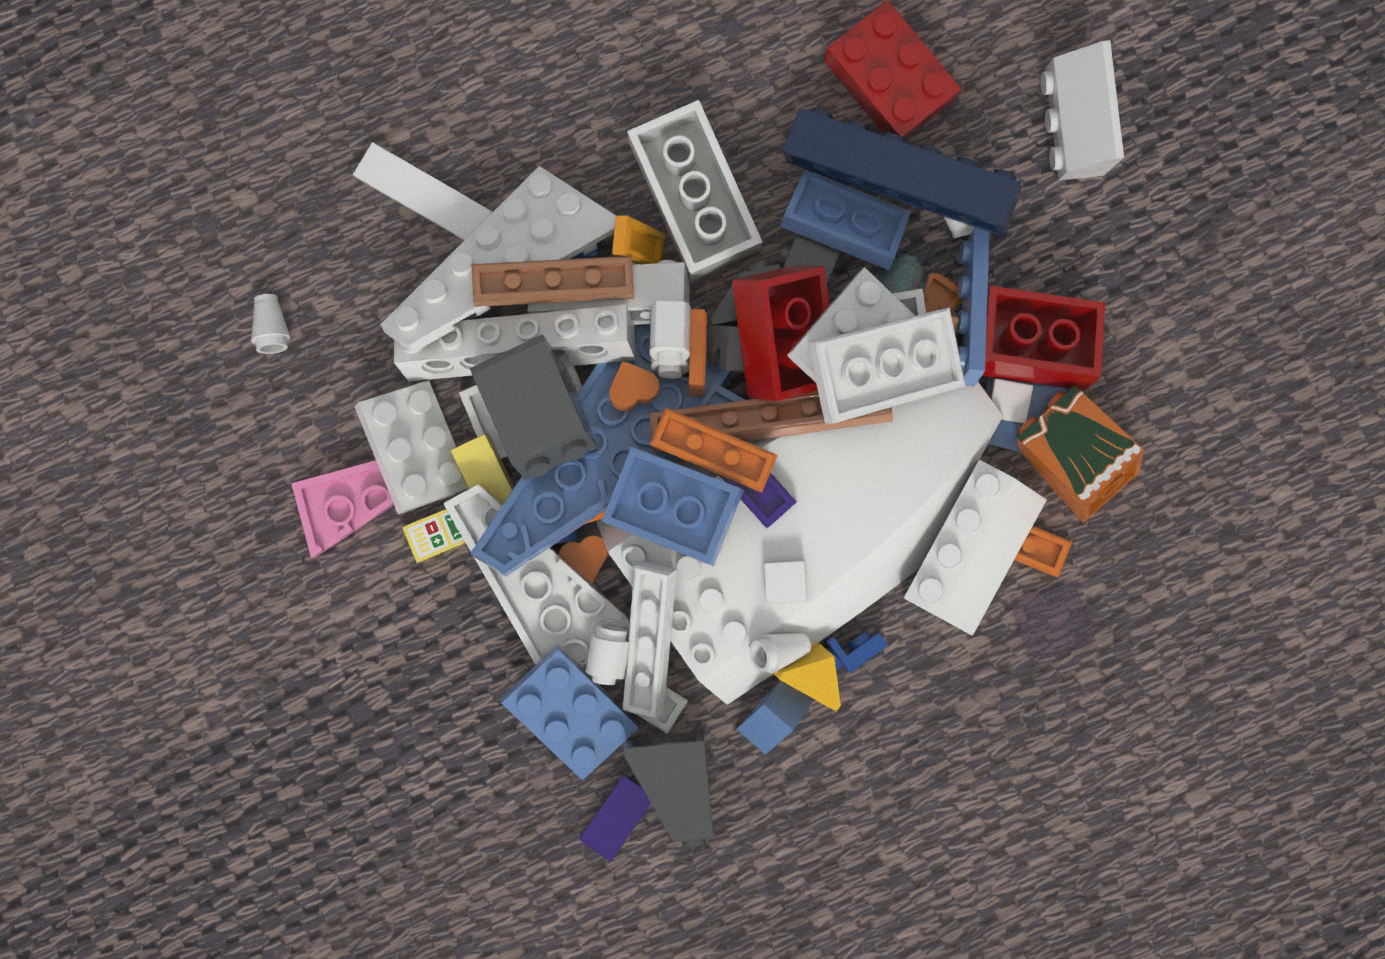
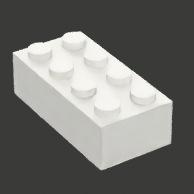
[627,100,762,282]

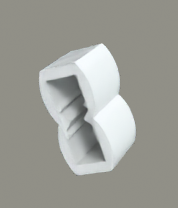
[650,301,691,379]

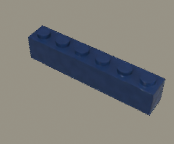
[782,108,1021,237]

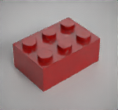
[824,0,961,141]
[732,265,830,402]
[982,285,1106,391]

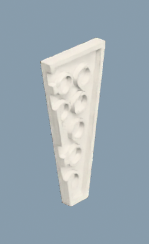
[380,166,616,353]
[443,483,630,685]

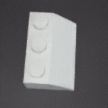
[1041,40,1124,180]

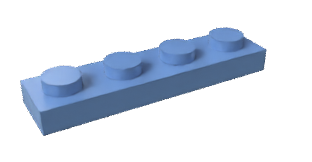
[956,227,990,387]

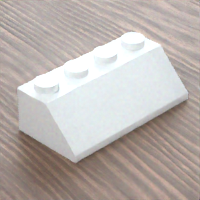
[904,460,1047,636]

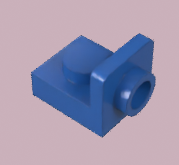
[825,630,888,673]

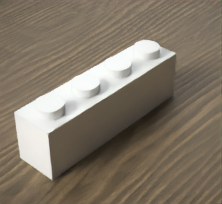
[528,260,690,325]

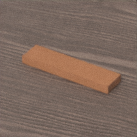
[471,256,634,307]

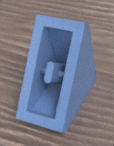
[737,679,814,755]

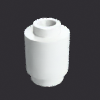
[585,625,629,685]

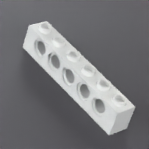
[394,304,636,381]

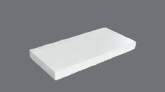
[808,308,966,424]

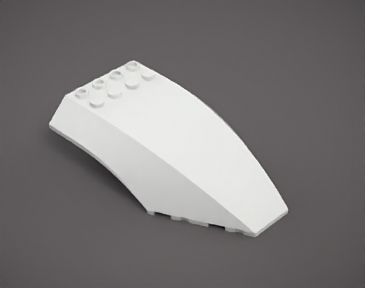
[596,382,1003,705]

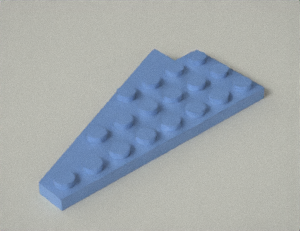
[471,324,745,577]

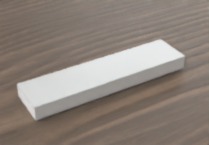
[353,142,493,240]
[623,561,677,720]

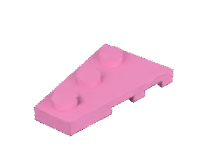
[291,460,394,558]

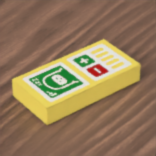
[402,509,466,563]

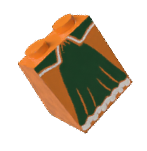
[1017,386,1144,523]

